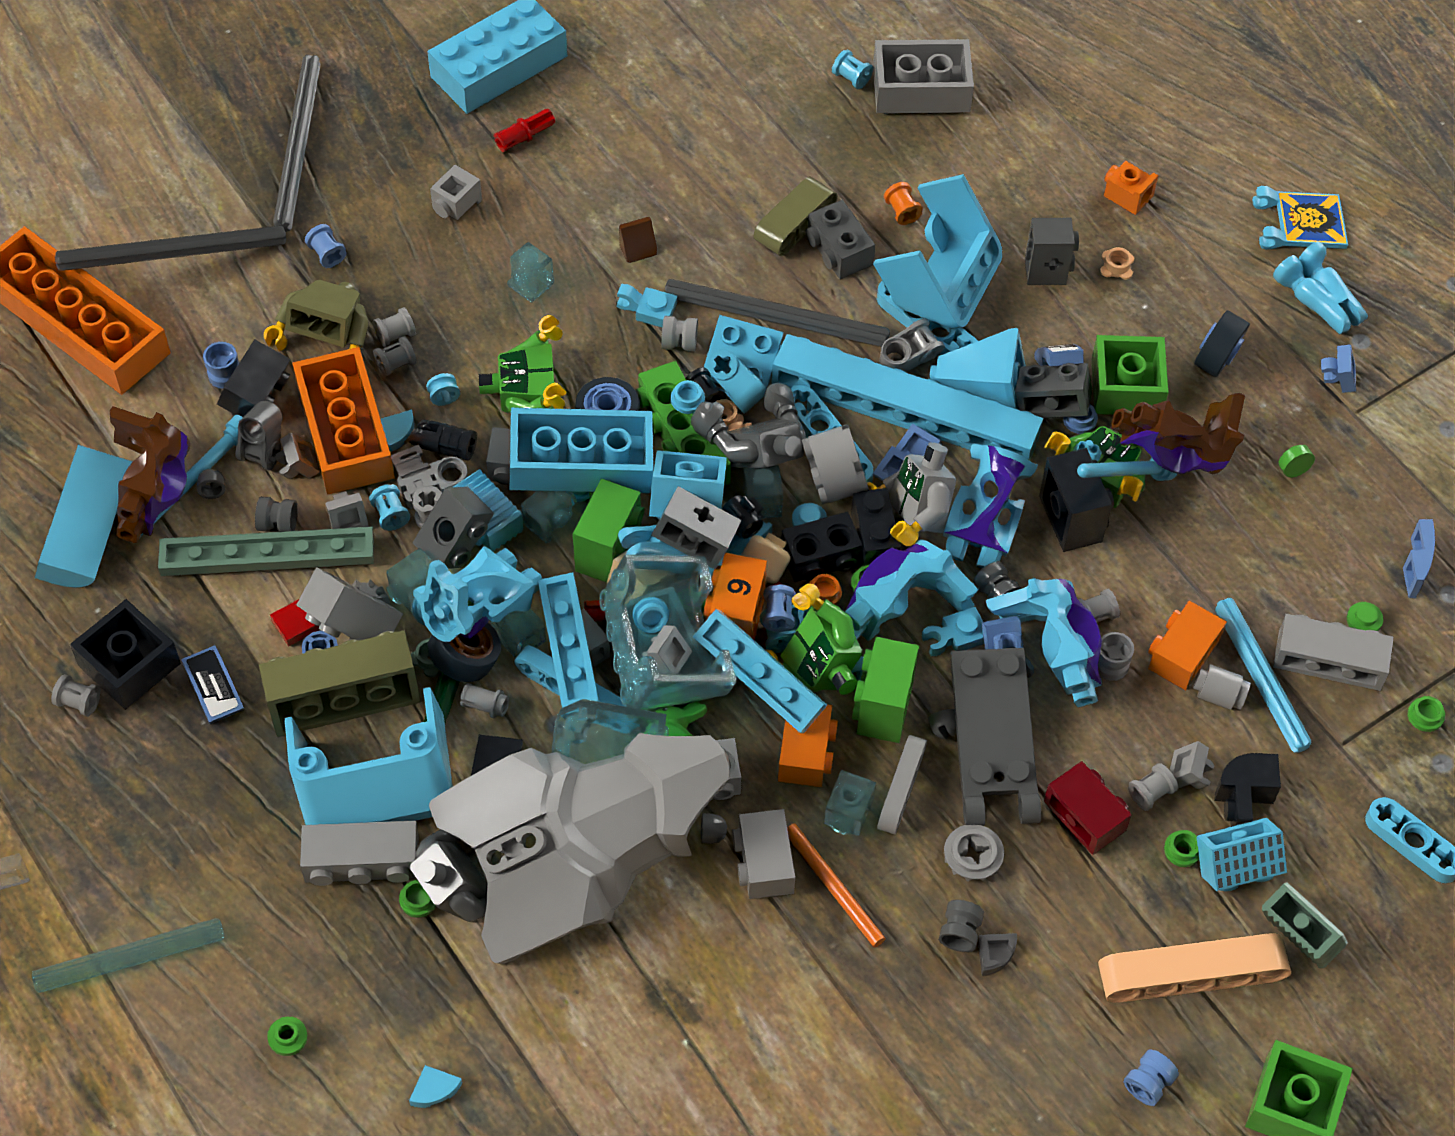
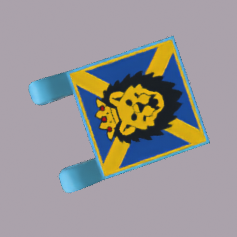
[1252,186,1348,250]

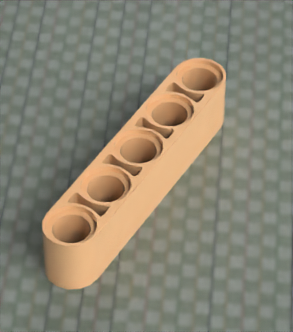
[1098,933,1291,1003]

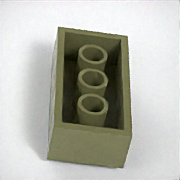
[258,630,420,737]

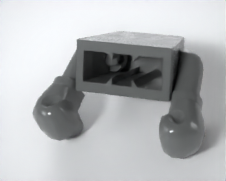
[691,383,806,468]
[410,829,488,922]

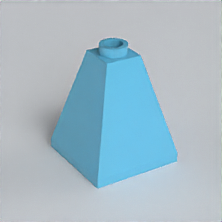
[930,328,1026,410]

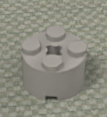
[802,424,869,504]

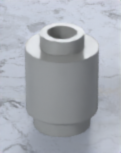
[1193,664,1250,710]

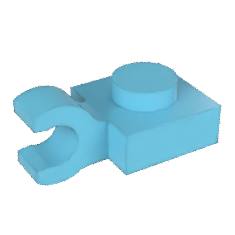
[616,284,677,327]

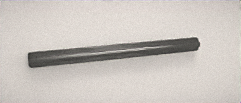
[273,54,321,232]
[55,226,286,271]
[664,279,890,347]

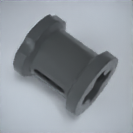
[373,336,417,377]

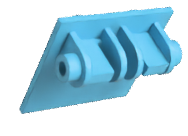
[704,315,784,388]

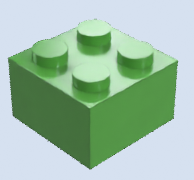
[1091,335,1169,414]
[573,478,645,583]
[852,636,919,743]
[1245,1040,1353,1136]

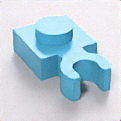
[922,607,984,656]

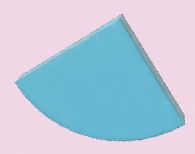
[381,410,414,452]
[409,1065,462,1108]

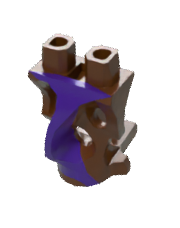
[1111,393,1245,475]
[109,406,191,543]

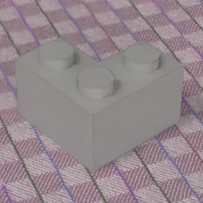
[296,567,403,640]

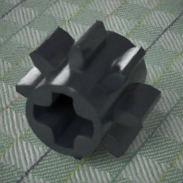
[722,495,764,539]

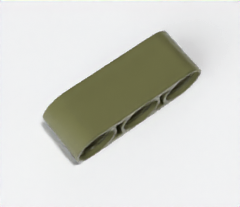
[753,176,838,256]

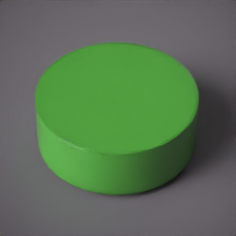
[1278,445,1315,478]

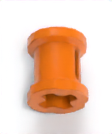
[884,182,923,225]

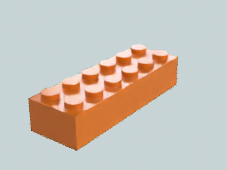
[0,226,171,395]

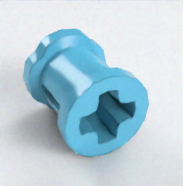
[832,49,874,89]
[369,484,410,531]

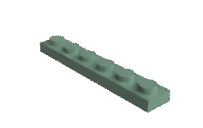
[158,527,374,576]

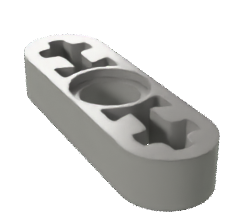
[877,735,927,835]

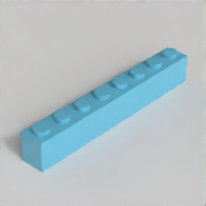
[772,334,1043,461]

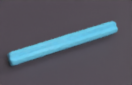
[1215,598,1311,753]

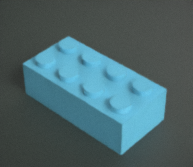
[427,0,568,114]
[509,408,653,493]

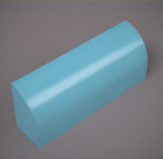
[35,445,133,587]

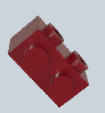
[1044,761,1132,855]

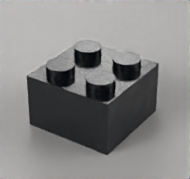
[1039,448,1114,552]
[69,599,181,710]

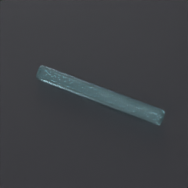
[32,918,224,993]

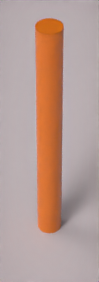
[787,824,886,948]

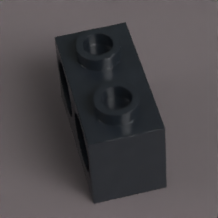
[781,511,863,582]

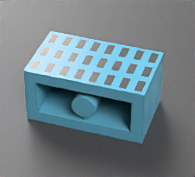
[1197,818,1287,891]

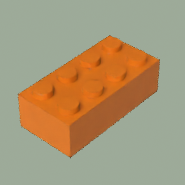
[292,347,395,495]

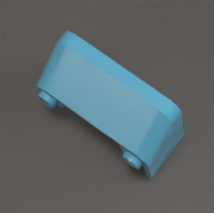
[873,174,1002,329]
[284,687,453,825]

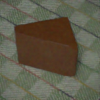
[619,217,657,263]

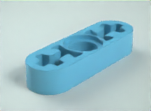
[1365,797,1455,883]

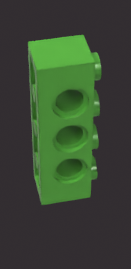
[635,361,731,485]

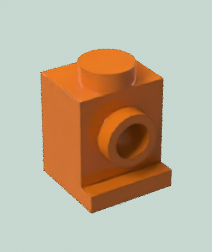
[1104,161,1159,215]

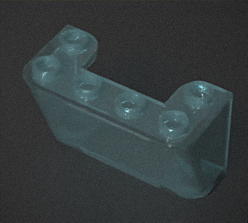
[599,555,737,713]

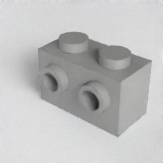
[732,809,795,899]

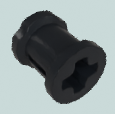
[685,367,726,403]

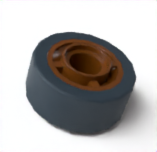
[428,622,501,682]

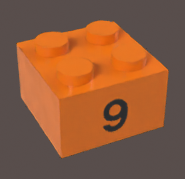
[703,553,767,641]

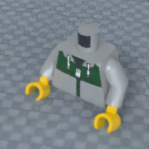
[867,442,956,546]

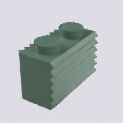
[1262,882,1348,968]

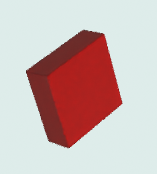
[270,599,320,647]

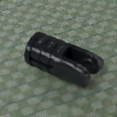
[408,419,477,461]

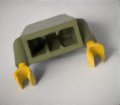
[264,280,369,351]

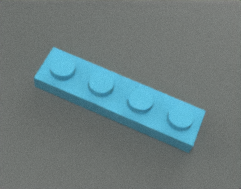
[538,572,600,715]
[693,609,827,733]

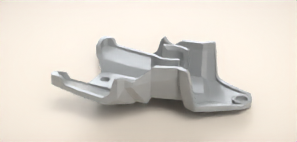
[429,733,730,964]

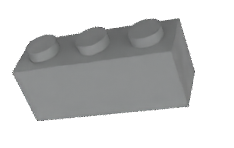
[1273,614,1394,691]
[300,821,419,886]

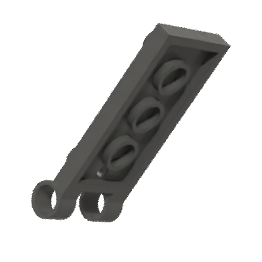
[950,648,1041,826]

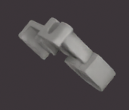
[391,445,468,509]

